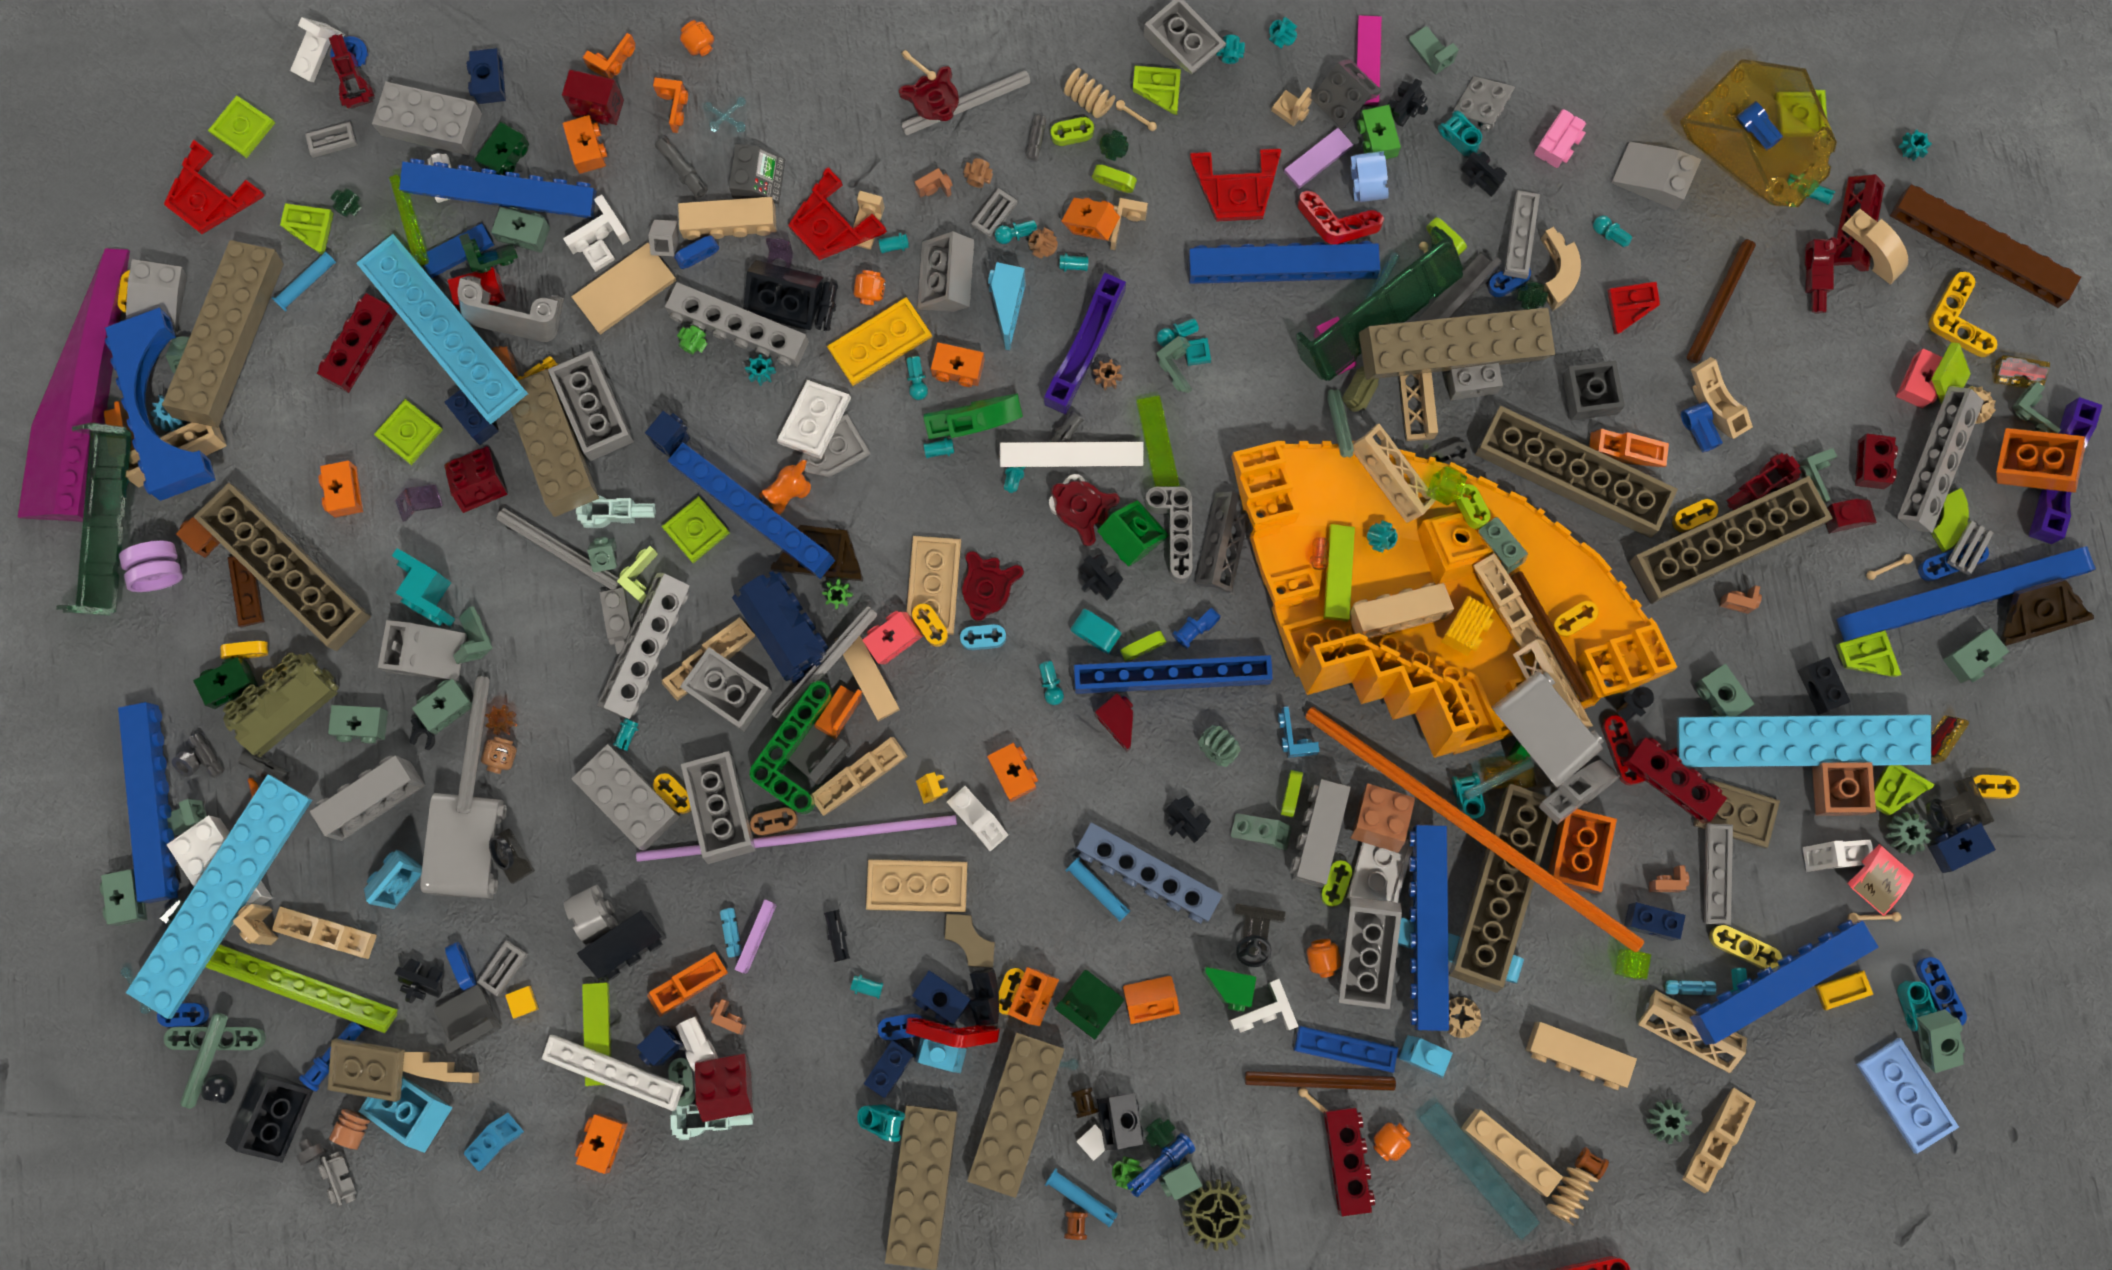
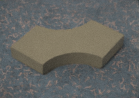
[945,914,995,968]

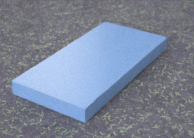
[1856,1038,1959,1154]

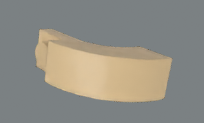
[1842,209,1908,285]
[1541,227,1581,311]
[1691,357,1753,439]

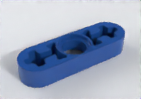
[1918,541,1989,581]
[1916,957,1967,1025]

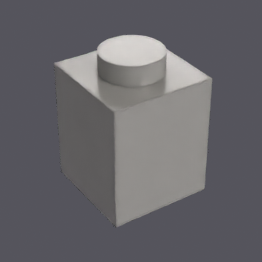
[648,220,679,256]

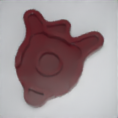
[899,66,959,121]
[1051,481,1120,546]
[962,551,1024,621]

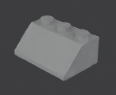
[917,231,974,312]

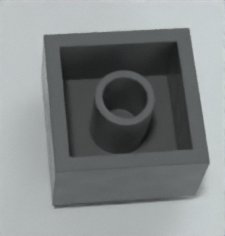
[1562,360,1625,421]

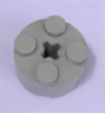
[564,884,618,945]

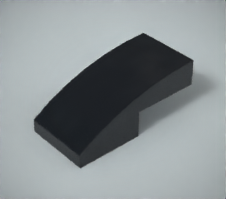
[970,969,999,1025]

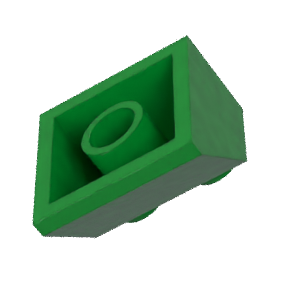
[1097,500,1169,567]
[1202,967,1256,1012]

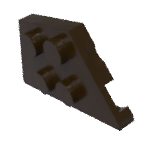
[771,525,863,582]
[2000,578,2094,646]

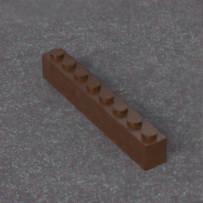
[1890,184,2081,308]

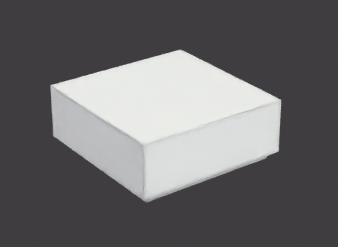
[582,238,615,272]
[1076,1124,1105,1161]

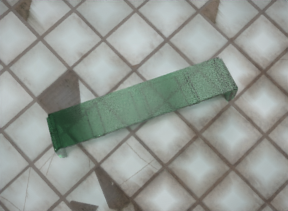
[1296,226,1463,381]
[56,423,132,616]

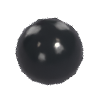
[201,1074,235,1104]

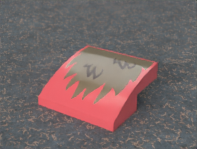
[1847,844,1914,916]

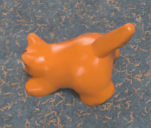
[759,460,811,515]

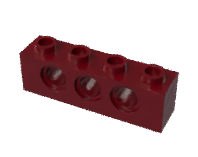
[316,293,397,393]
[1622,737,1727,824]
[1324,1107,1375,1217]

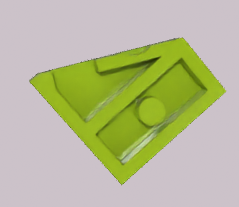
[1133,66,1181,115]
[280,203,334,255]
[1836,630,1901,677]
[1874,765,1935,816]

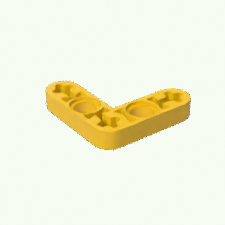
[1929,271,1998,357]

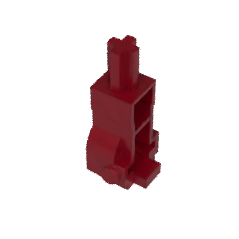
[329,34,375,109]
[1805,237,1840,314]
[1726,453,1801,510]

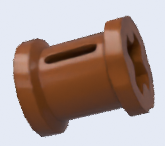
[1574,1147,1609,1180]
[1064,1211,1088,1240]

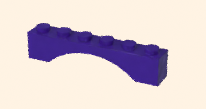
[1044,272,1126,415]
[2028,397,2103,544]

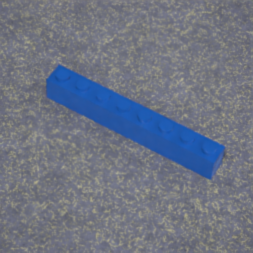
[399,159,597,219]
[1188,241,1380,284]
[668,442,835,579]
[1074,655,1273,694]
[118,702,179,903]
[1409,825,1449,1031]
[1689,920,1879,1045]

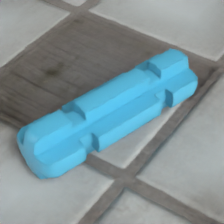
[720,908,742,958]
[1665,980,1716,995]

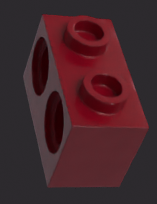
[1855,434,1898,489]

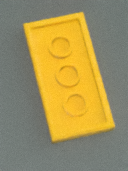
[827,297,932,386]

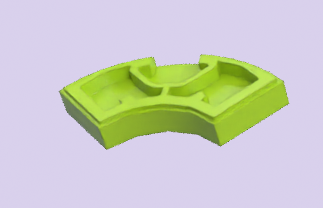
[1931,488,1969,552]

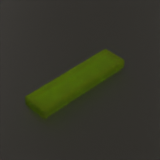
[389,174,429,266]
[1137,395,1180,487]

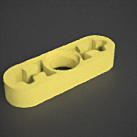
[1709,925,1782,969]

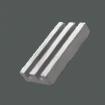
[305,122,358,158]
[971,188,1018,240]
[1947,521,1993,575]
[477,940,528,996]

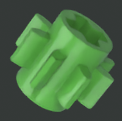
[677,325,708,355]
[822,578,853,609]
[1112,1156,1143,1190]

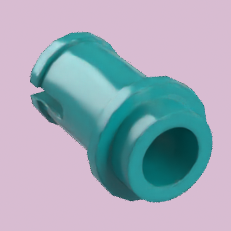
[879,233,909,254]
[1059,253,1088,272]
[924,437,955,459]
[613,718,639,751]
[850,974,884,999]

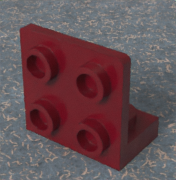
[444,446,508,513]

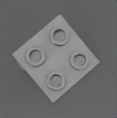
[1452,76,1515,131]

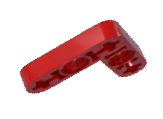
[1297,191,1384,245]
[1602,715,1677,785]
[905,1018,1000,1048]

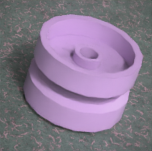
[119,541,183,592]

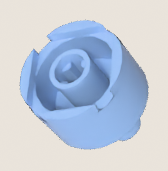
[1350,151,1388,202]

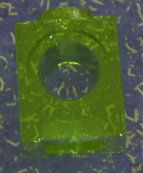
[1426,466,1467,505]
[1615,949,1652,980]

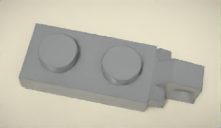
[599,587,632,655]

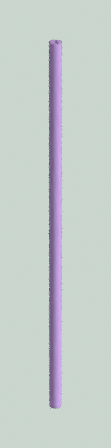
[636,815,957,862]

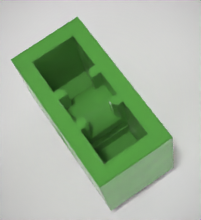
[1357,105,1401,159]

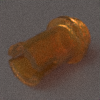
[1309,537,1329,570]

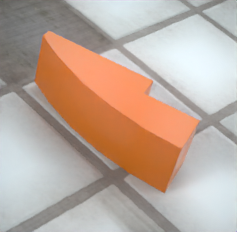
[1589,429,1669,467]
[647,952,728,1017]

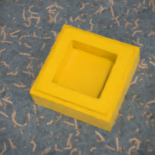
[505,986,539,1019]

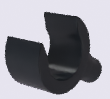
[410,717,435,751]

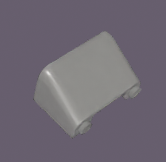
[458,276,564,342]
[1491,670,1604,787]
[420,793,507,899]

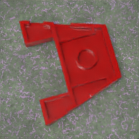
[164,140,265,234]
[1190,149,1281,222]
[788,167,887,261]

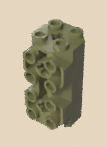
[223,652,339,757]

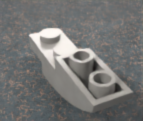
[1539,760,1620,824]

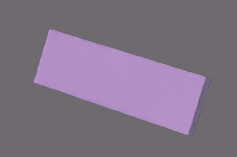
[1284,128,1353,189]
[735,900,776,974]

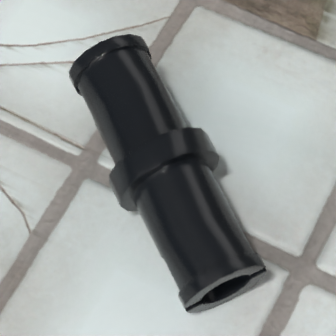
[815,282,838,331]
[824,909,850,962]

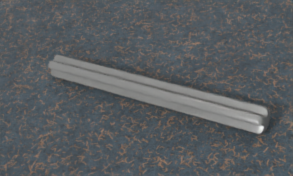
[901,70,1030,135]
[496,508,620,590]
[772,606,877,722]
[456,676,490,814]

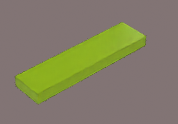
[1323,524,1355,622]
[582,982,611,1086]

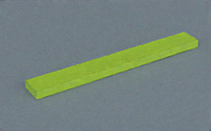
[205,945,397,1033]

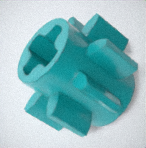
[1269,17,1297,49]
[1216,35,1245,64]
[1898,129,1932,161]
[745,354,776,386]
[1367,521,1398,553]

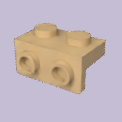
[233,904,278,945]

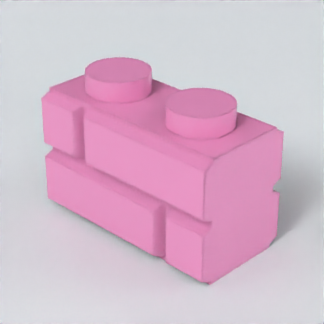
[1534,109,1586,168]

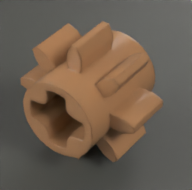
[963,158,993,188]
[1028,227,1058,259]
[1093,359,1123,391]

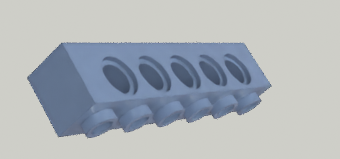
[1077,822,1222,924]

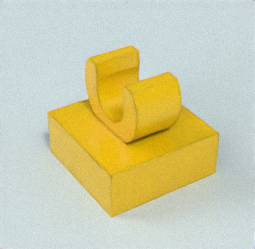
[916,772,948,804]

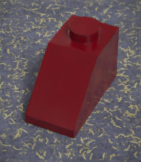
[1826,499,1877,534]
[1095,693,1133,752]

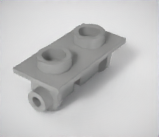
[318,1152,357,1208]

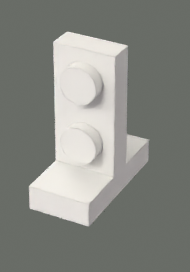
[290,17,345,82]
[563,195,630,254]
[947,786,1008,851]
[1802,839,1873,872]
[1229,979,1298,1033]

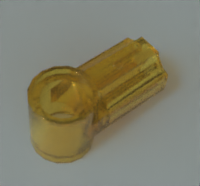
[1484,761,1536,789]

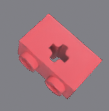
[1896,349,1943,409]
[862,611,923,664]

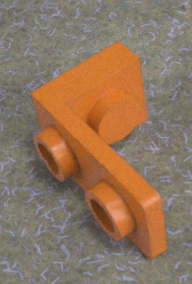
[582,33,636,79]
[653,77,688,133]

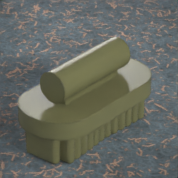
[1342,366,1379,412]

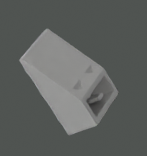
[378,620,467,681]

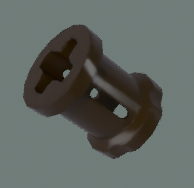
[1070,1087,1098,1118]

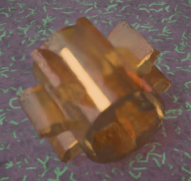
[485,705,517,735]

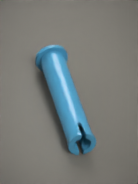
[272,251,336,312]
[1065,857,1131,922]
[1045,1168,1118,1227]

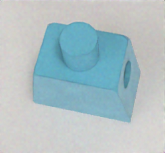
[1398,1035,1453,1079]
[915,1038,967,1073]

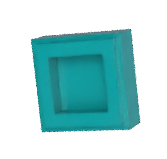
[1186,338,1211,366]

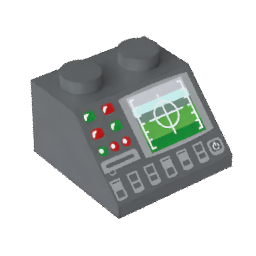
[729,144,786,204]

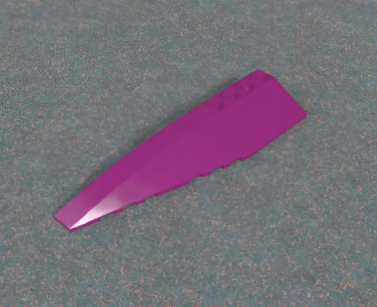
[18,248,130,522]

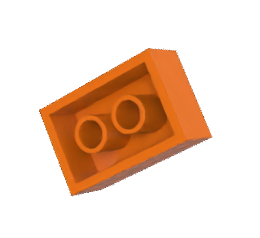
[1996,428,2085,493]
[1548,809,1617,894]

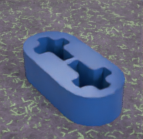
[674,236,719,269]
[1487,269,1531,298]
[445,942,476,990]
[157,1003,209,1027]
[878,1014,924,1041]

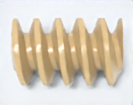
[1064,68,1115,118]
[1546,1167,1599,1226]

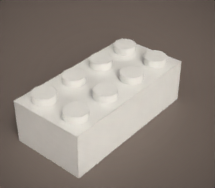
[167,815,272,927]

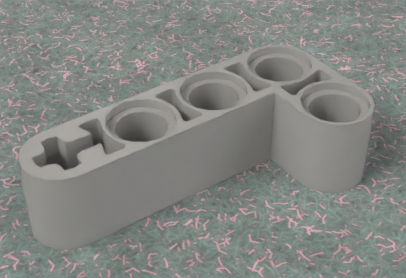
[1145,487,1192,584]

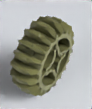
[1182,1179,1252,1251]

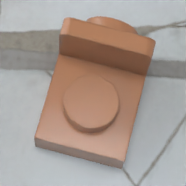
[915,168,953,198]
[1720,585,1762,614]
[1649,865,1689,893]
[710,999,746,1035]

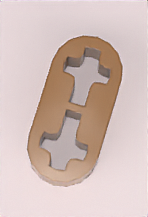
[750,808,798,836]

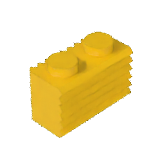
[1442,596,1494,656]

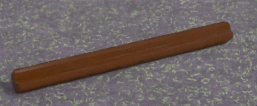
[1687,239,1756,364]
[1511,571,1593,701]
[1245,1071,1396,1091]

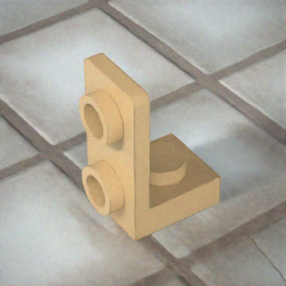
[1272,87,1312,126]
[853,191,885,250]
[1108,198,1148,250]

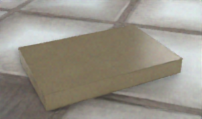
[1693,778,1780,849]
[327,1038,404,1102]

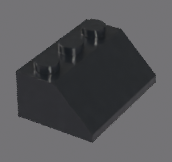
[743,260,823,330]
[577,910,667,981]
[225,1070,313,1163]

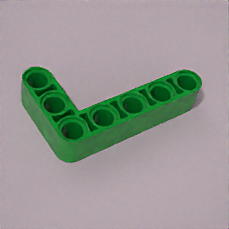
[749,681,832,814]

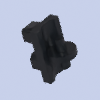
[1387,79,1428,127]
[1461,151,1507,197]
[1079,554,1123,601]
[1616,686,1654,722]
[1164,796,1211,843]
[395,958,444,1003]

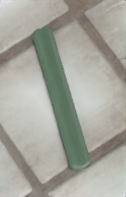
[1327,389,1354,458]
[180,1013,228,1109]

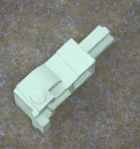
[576,495,656,528]
[670,1104,754,1140]

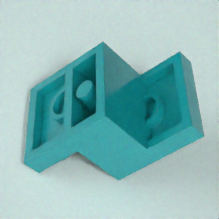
[392,548,455,627]

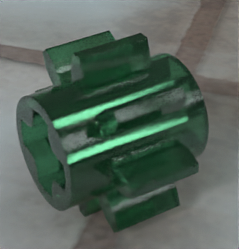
[1100,130,1129,161]
[331,188,362,218]
[1517,282,1548,310]
[1145,1117,1176,1149]

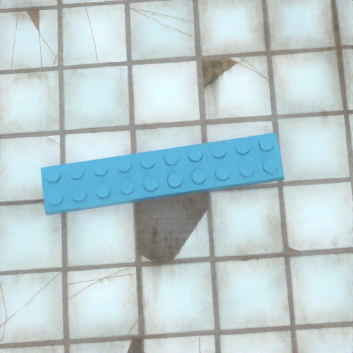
[356,234,528,424]
[1677,714,1931,767]
[126,774,312,1019]

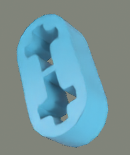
[960,624,1006,650]

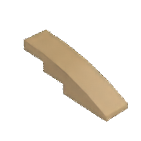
[1473,553,1545,649]
[662,617,755,701]
[835,636,900,722]
[811,737,908,816]
[272,907,377,959]
[403,1052,479,1083]
[1682,1088,1756,1193]

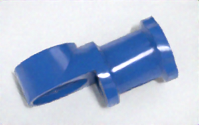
[1172,608,1221,649]

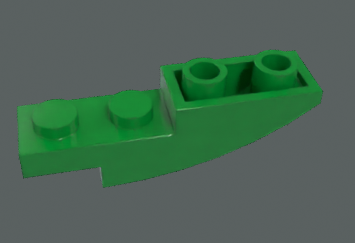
[923,393,1023,439]

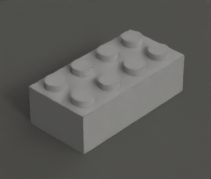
[372,82,482,155]
[548,350,634,461]
[572,744,680,851]
[681,751,756,864]
[310,755,426,841]
[1289,779,1351,888]
[1339,897,1402,1009]

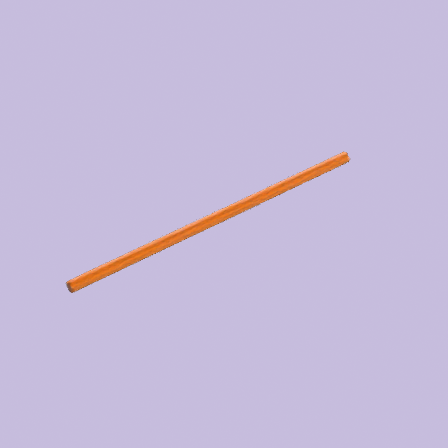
[1305,707,1644,952]

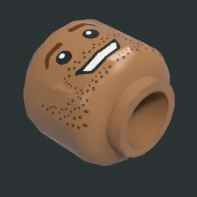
[481,736,517,774]

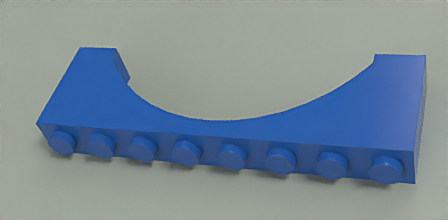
[105,307,216,501]

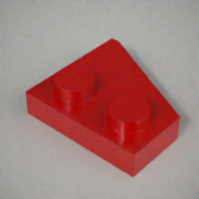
[1607,281,1660,335]

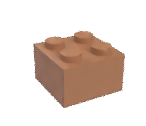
[1812,762,1876,816]
[1351,783,1415,853]

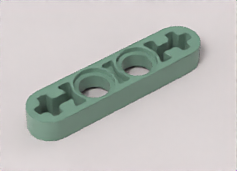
[164,1027,266,1050]

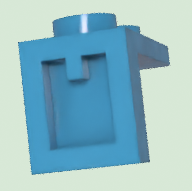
[1278,706,1320,758]
[464,1113,524,1172]

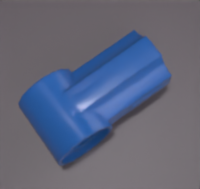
[1736,101,1783,151]
[1681,402,1723,453]

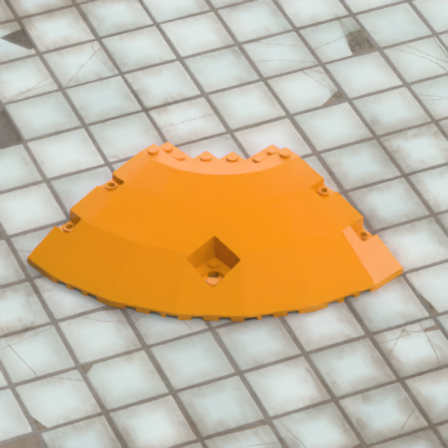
[1231,441,1677,758]

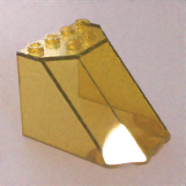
[1679,59,1837,207]

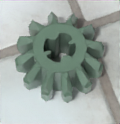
[1198,725,1241,767]
[1885,812,1932,855]
[1646,1100,1692,1144]

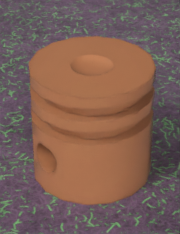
[329,1109,371,1150]

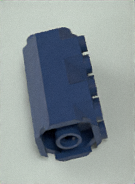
[732,571,829,683]

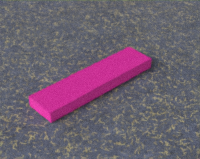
[1356,15,1382,106]

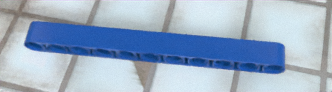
[1836,546,2096,642]

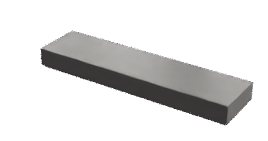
[1503,190,1540,279]
[1703,823,1733,925]

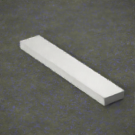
[999,442,1143,467]
[542,1035,684,1111]

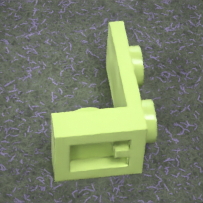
[617,546,658,604]

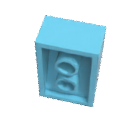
[988,262,1026,350]
[364,850,422,909]
[358,1076,453,1153]

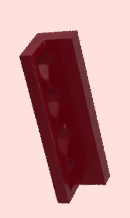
[1834,174,1885,271]

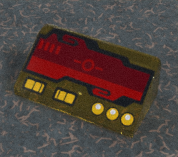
[1994,355,2050,388]
[1931,716,1969,764]

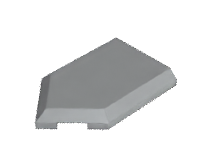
[798,414,871,478]

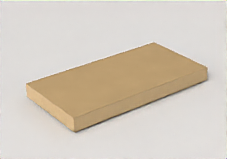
[571,243,677,335]
[907,536,961,635]
[866,860,968,912]

